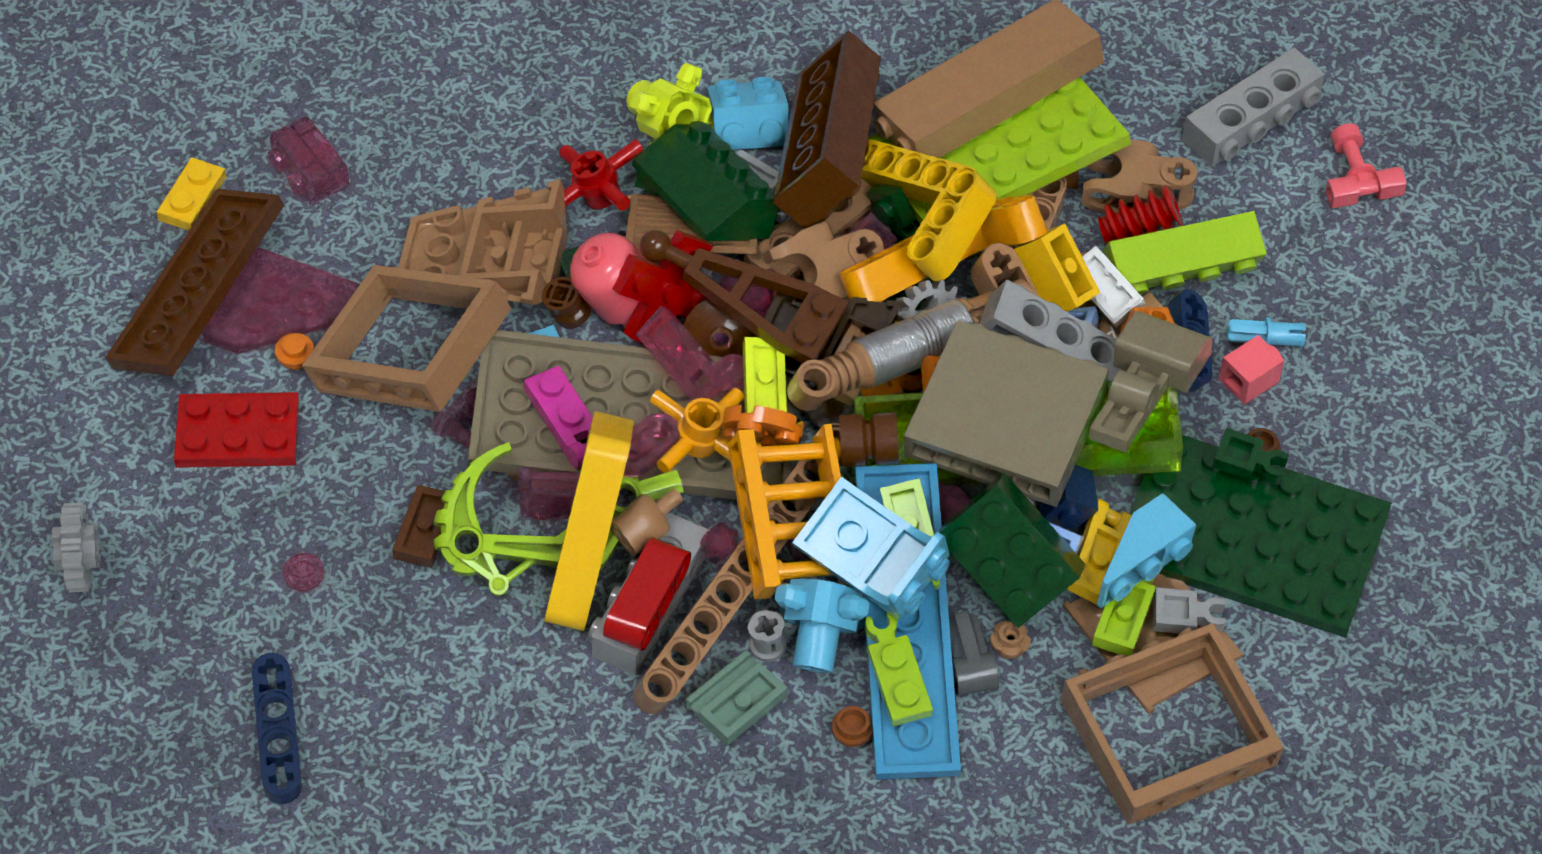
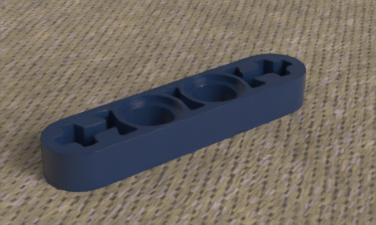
[252,653,302,804]

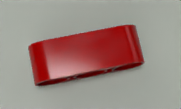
[603,538,691,651]

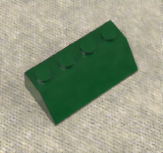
[632,121,778,242]

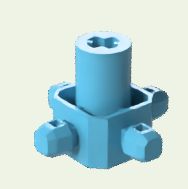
[775,579,870,673]

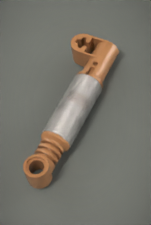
[787,243,1039,411]

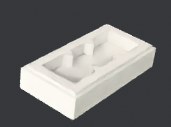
[1083,246,1146,328]

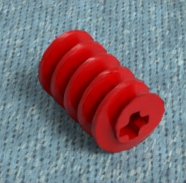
[1098,185,1184,245]

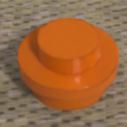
[275,333,314,370]

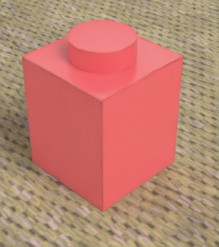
[1219,335,1285,405]

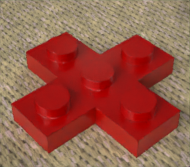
[612,229,713,346]

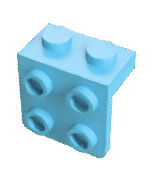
[708,77,789,150]

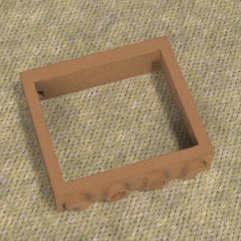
[302,265,511,412]
[1060,623,1284,825]

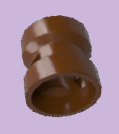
[542,277,591,329]

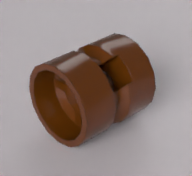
[839,412,899,467]

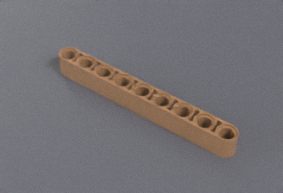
[633,423,842,714]

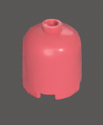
[570,233,650,328]

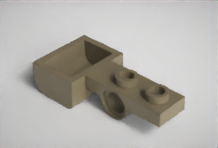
[1089,311,1213,453]

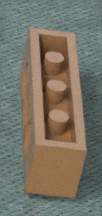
[744,178,877,298]

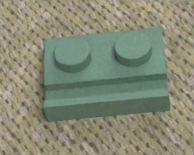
[685,650,788,746]

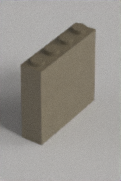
[904,320,1109,507]

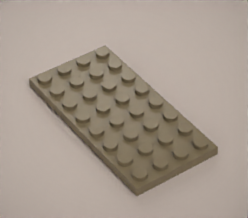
[467,330,795,506]

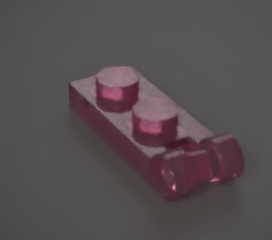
[635,306,733,401]

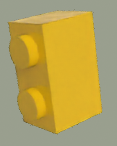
[1013,223,1100,312]

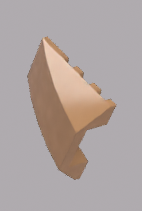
[398,179,568,305]

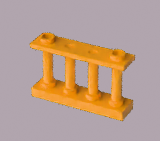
[727,424,852,600]

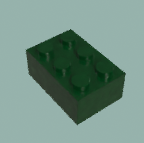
[939,472,1086,628]

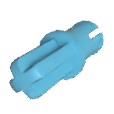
[1226,317,1306,347]

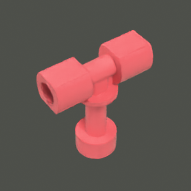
[1325,123,1407,208]

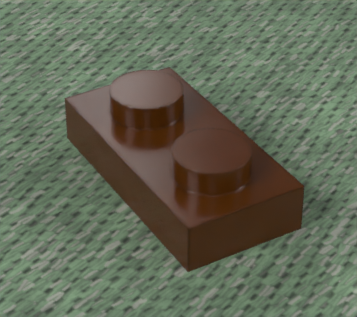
[392,485,445,568]

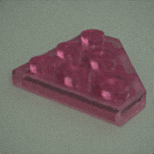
[202,247,360,354]

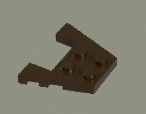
[755,292,901,429]

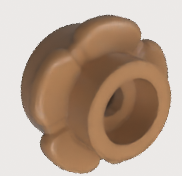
[990,621,1031,659]

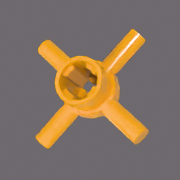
[650,388,744,473]

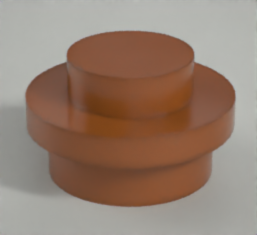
[832,706,873,747]

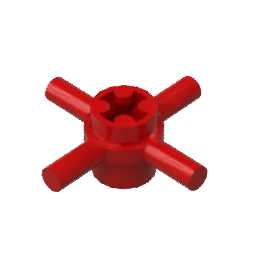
[559,139,644,211]

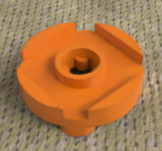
[722,405,805,447]

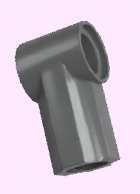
[949,611,999,695]

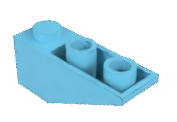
[1097,493,1196,608]

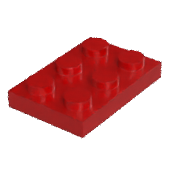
[174,392,299,468]

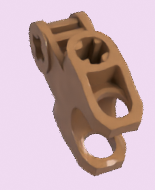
[1081,139,1198,213]
[762,222,884,299]

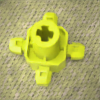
[626,62,713,145]

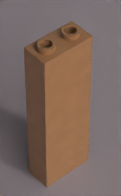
[873,0,1104,158]

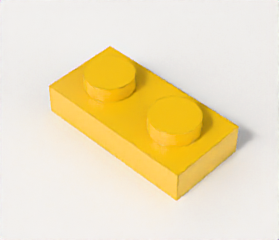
[157,157,227,231]

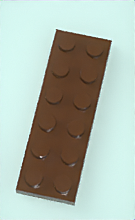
[105,189,284,376]

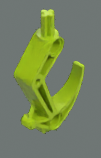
[433,442,684,597]

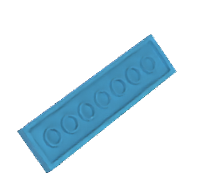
[855,463,961,780]

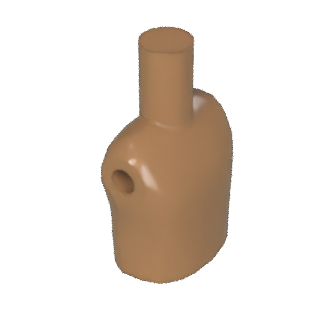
[610,488,683,556]

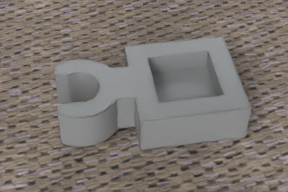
[1153,587,1226,633]

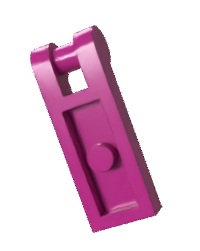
[523,366,593,468]

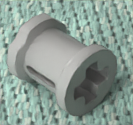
[748,610,787,662]

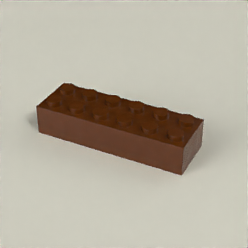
[773,30,881,229]

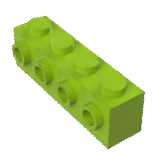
[1102,211,1267,295]

